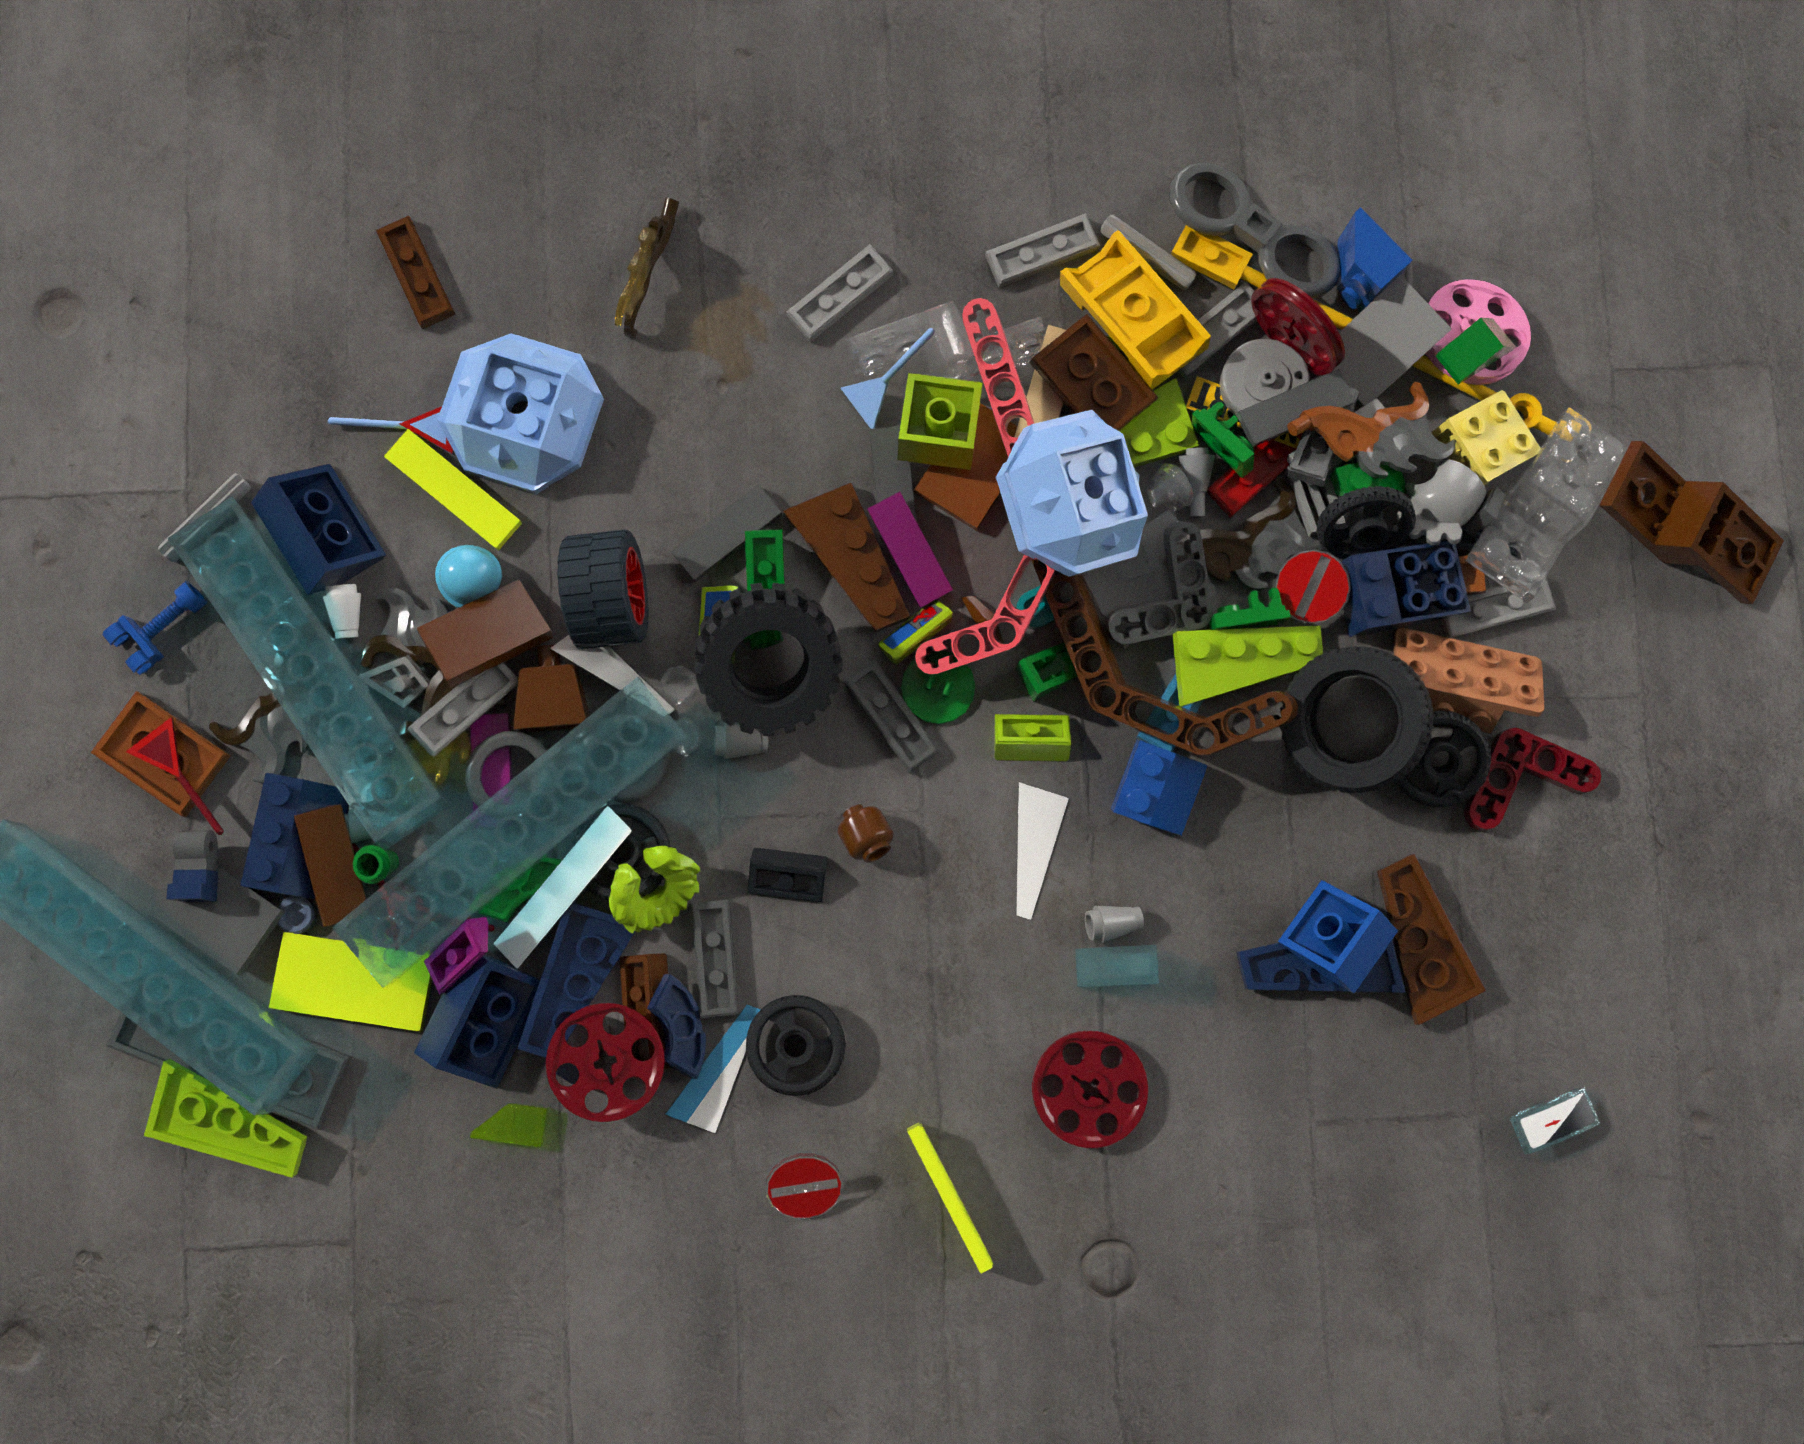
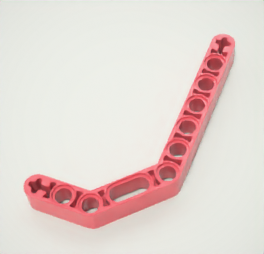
[915,298,1056,674]

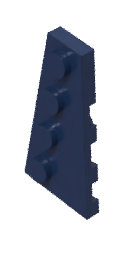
[518,903,636,1058]
[1236,941,1406,993]

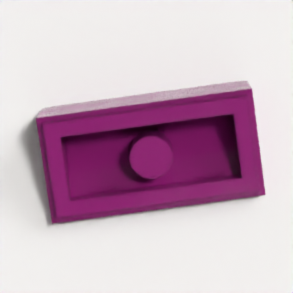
[424,917,488,994]

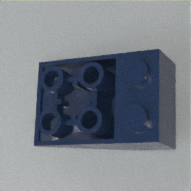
[1339,541,1471,637]

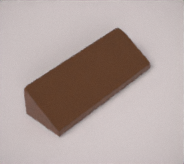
[294,804,370,926]
[620,953,672,1069]

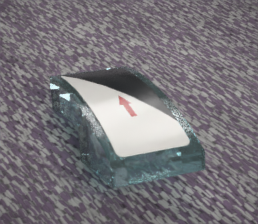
[1510,1087,1600,1154]

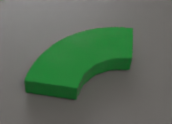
[470,858,562,922]

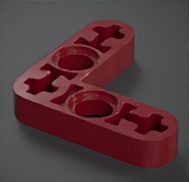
[1464,728,1602,831]

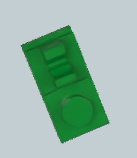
[1192,402,1254,478]
[745,529,785,592]
[1208,588,1291,630]

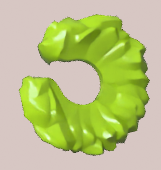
[609,846,700,934]

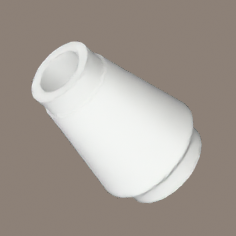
[323,584,361,639]

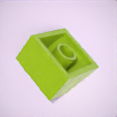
[897,373,983,470]

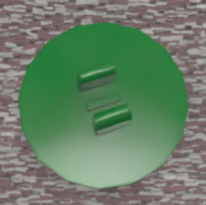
[901,651,975,724]

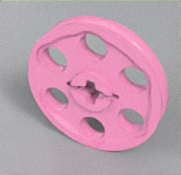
[1426,279,1531,385]

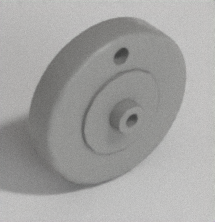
[1220,339,1310,417]

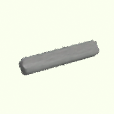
[1100,215,1197,290]
[158,473,251,562]

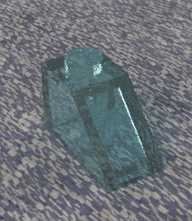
[1075,945,1159,987]

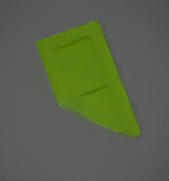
[470,1102,549,1147]

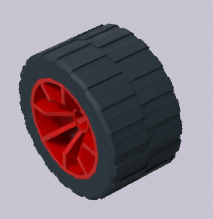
[557,529,649,649]

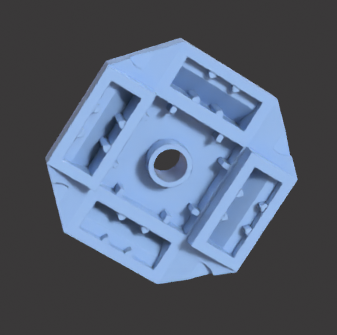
[437,333,604,495]
[996,410,1148,577]

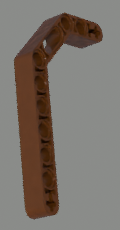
[1032,559,1298,756]

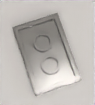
[1332,275,1452,406]

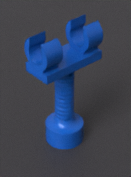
[102,581,207,675]

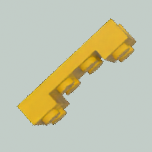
[1060,230,1211,390]

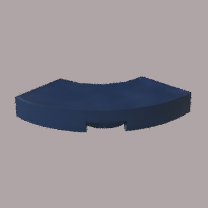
[647,974,706,1079]

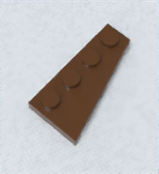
[783,483,910,633]
[1377,854,1486,1025]

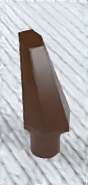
[961,595,1005,643]

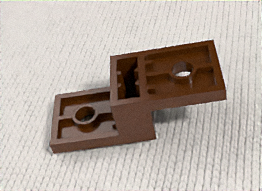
[1599,441,1784,604]

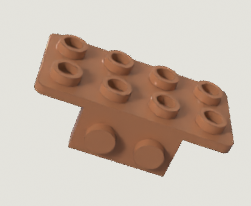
[1394,628,1544,734]

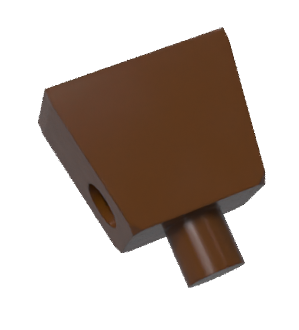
[514,645,592,733]

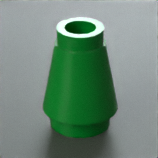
[353,845,399,884]

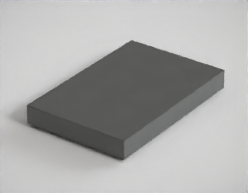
[147,865,286,976]

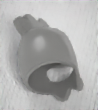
[1397,457,1486,545]

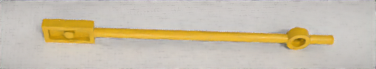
[1171,225,1575,445]

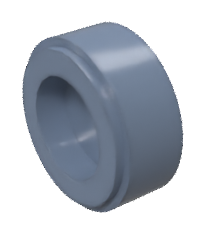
[278,896,318,934]

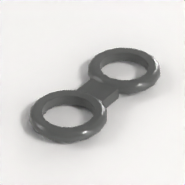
[1169,162,1341,299]
[465,714,669,820]

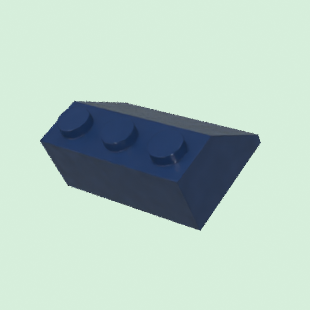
[251,464,386,595]
[240,773,351,899]
[414,954,541,1089]

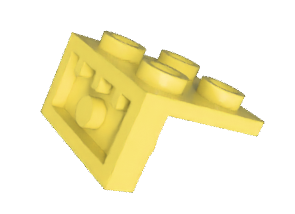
[1432,390,1541,486]

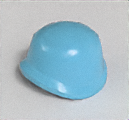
[435,545,502,608]

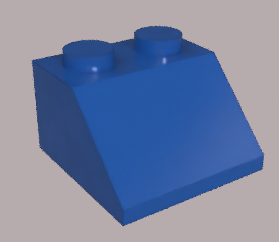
[1337,207,1412,312]
[1111,739,1208,836]
[1278,880,1398,994]

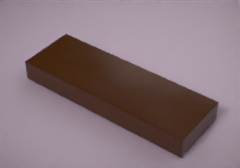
[376,215,456,329]

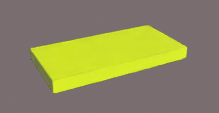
[269,932,432,1032]

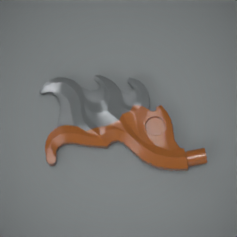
[1287,382,1456,479]

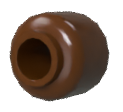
[838,804,894,863]

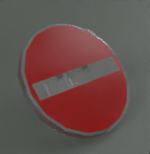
[1275,549,1351,624]
[766,1153,843,1219]

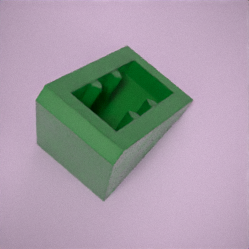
[1436,317,1516,385]
[1015,642,1078,702]

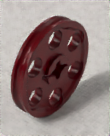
[1251,278,1345,376]
[546,1003,664,1122]
[1032,1031,1148,1148]

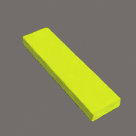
[384,429,522,551]
[907,1122,993,1274]

